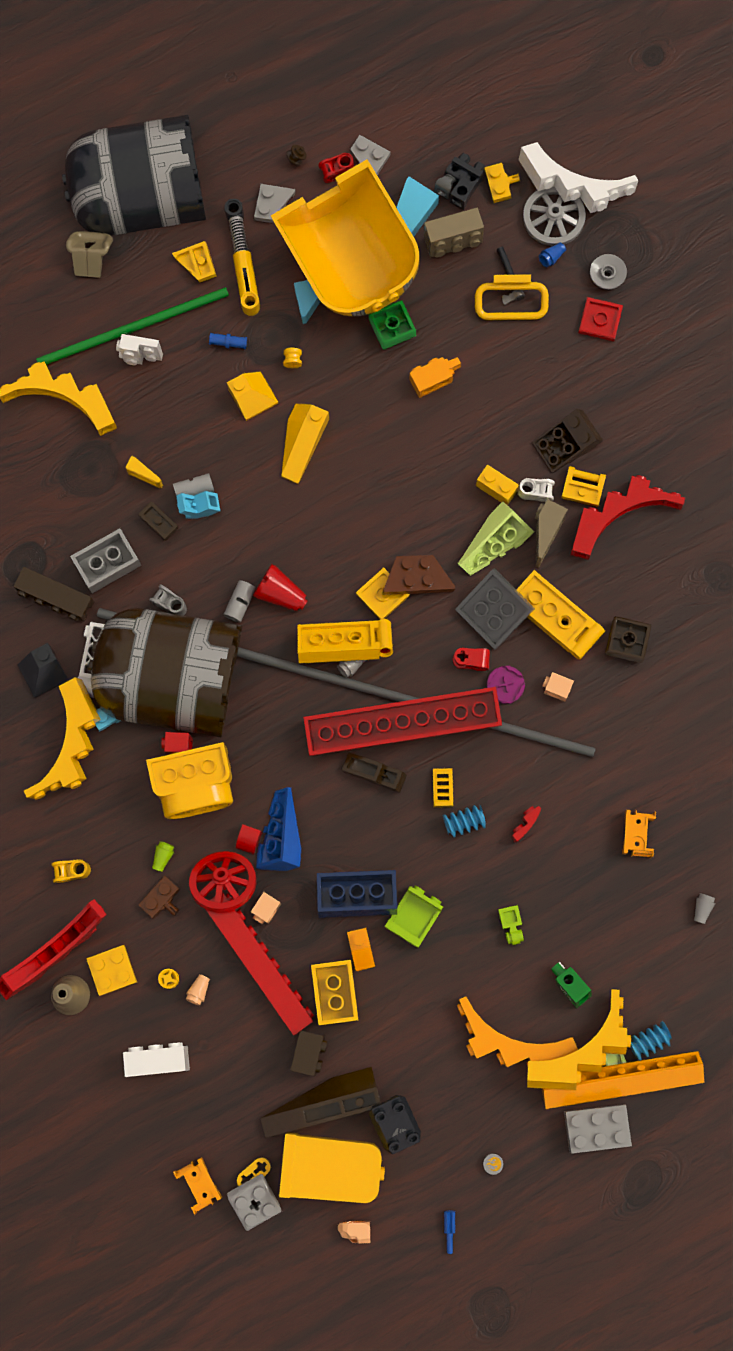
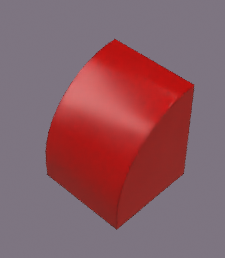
[236,824,262,855]

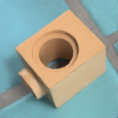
[542,672,574,702]
[251,892,281,924]

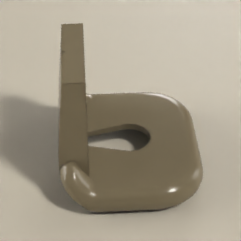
[66,231,113,278]

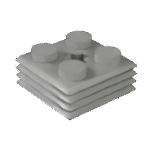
[227,1174,282,1231]

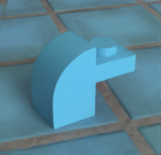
[176,491,221,519]

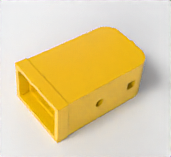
[279,1132,385,1203]

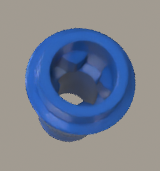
[539,242,566,267]

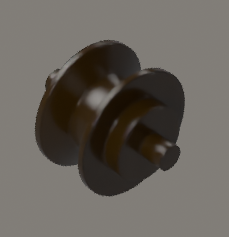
[287,145,307,165]

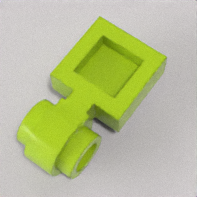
[498,905,524,945]

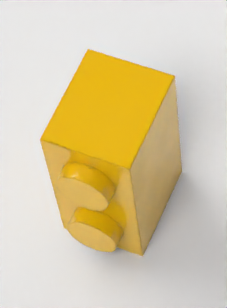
[476,465,519,505]

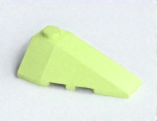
[458,501,534,576]

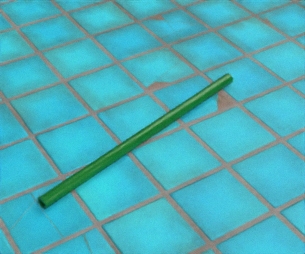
[36,287,229,365]

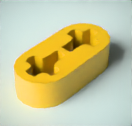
[237,1157,271,1186]

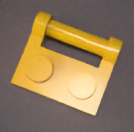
[561,466,606,507]

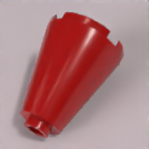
[253,564,308,611]

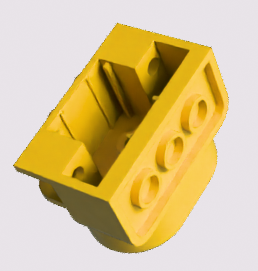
[146,742,233,819]

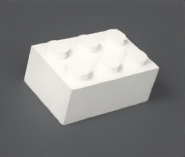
[123,1042,190,1077]

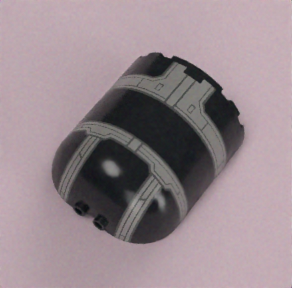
[62,115,206,236]

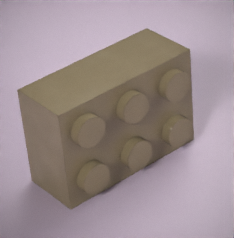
[424,207,484,258]

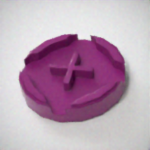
[487,666,525,704]

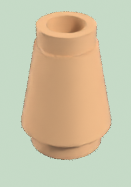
[186,974,210,1006]

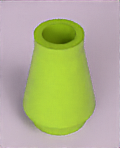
[152,841,174,872]

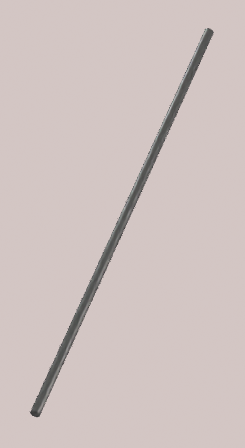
[97,608,595,757]

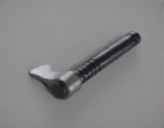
[497,247,525,305]

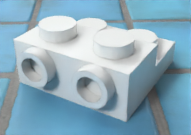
[116,334,163,365]

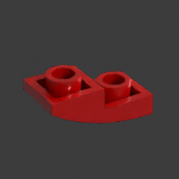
[511,806,541,843]

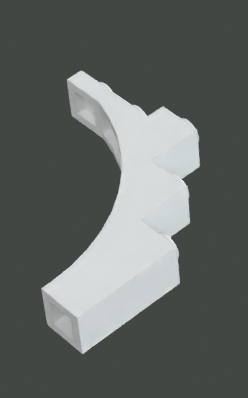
[519,142,638,213]

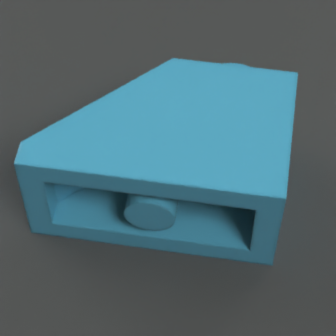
[294,280,320,324]

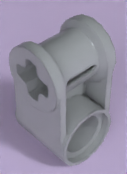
[149,584,187,615]

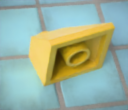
[227,372,278,421]

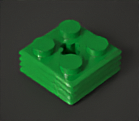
[369,300,416,349]

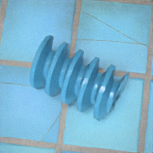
[443,805,486,837]
[630,1021,672,1060]

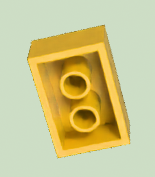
[311,960,359,1026]

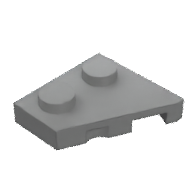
[350,135,391,175]
[254,184,295,223]

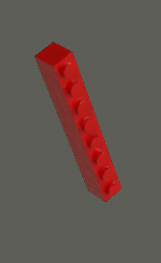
[206,893,314,1036]

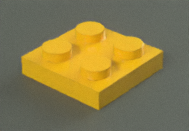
[356,568,410,619]
[86,945,137,996]

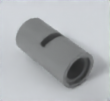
[173,473,214,496]
[223,580,256,623]

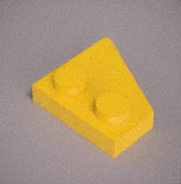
[172,241,217,282]

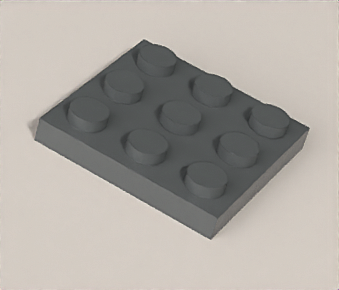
[455,568,535,649]

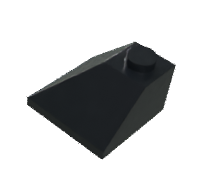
[18,643,69,698]

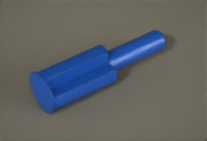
[444,1210,456,1254]

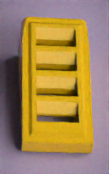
[126,456,163,488]
[433,768,453,808]

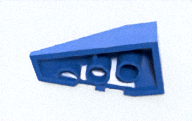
[256,787,301,871]

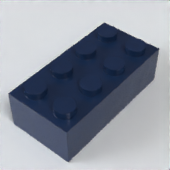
[317,870,397,918]

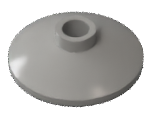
[590,254,627,290]

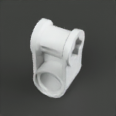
[518,478,555,502]

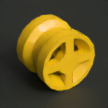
[283,348,302,368]
[158,969,179,989]

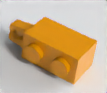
[409,357,461,398]

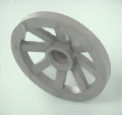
[523,187,586,246]

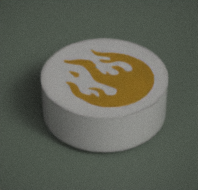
[483,1153,503,1175]

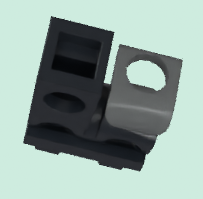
[434,153,485,210]

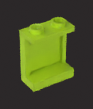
[385,885,443,948]

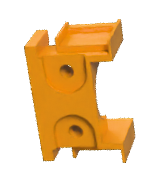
[622,810,656,858]
[173,1158,222,1215]

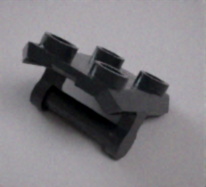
[369,1095,421,1154]

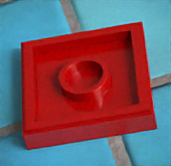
[578,297,623,341]

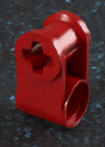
[318,153,354,183]
[453,648,490,671]

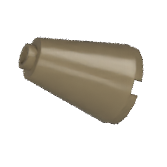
[51,975,90,1015]

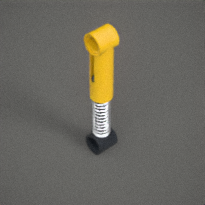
[224,199,260,316]

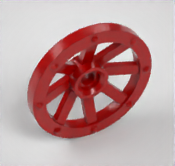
[189,851,256,912]

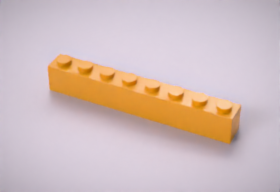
[541,1051,704,1109]

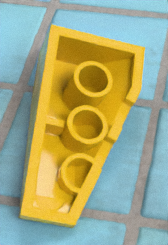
[281,404,329,484]

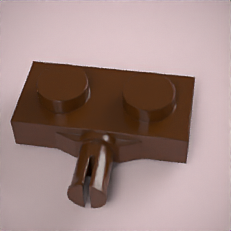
[139,876,180,919]

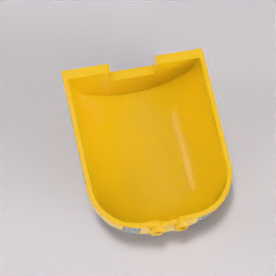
[270,159,419,316]

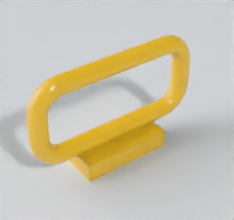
[475,274,549,320]

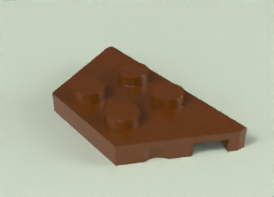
[382,555,455,595]

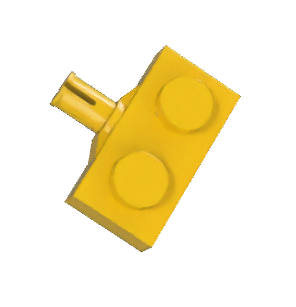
[485,163,520,203]

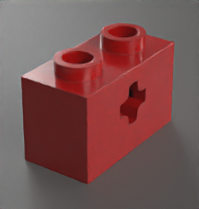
[161,732,193,755]

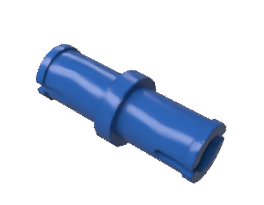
[209,333,247,349]

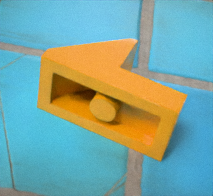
[347,928,375,971]

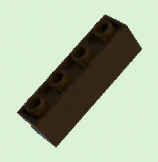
[13,567,94,622]

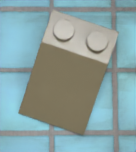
[535,499,568,568]

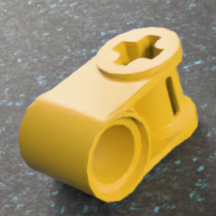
[52,859,91,883]

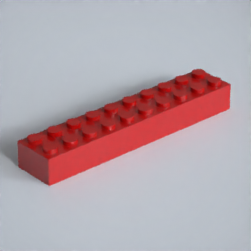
[303,687,502,756]

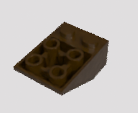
[532,409,603,473]

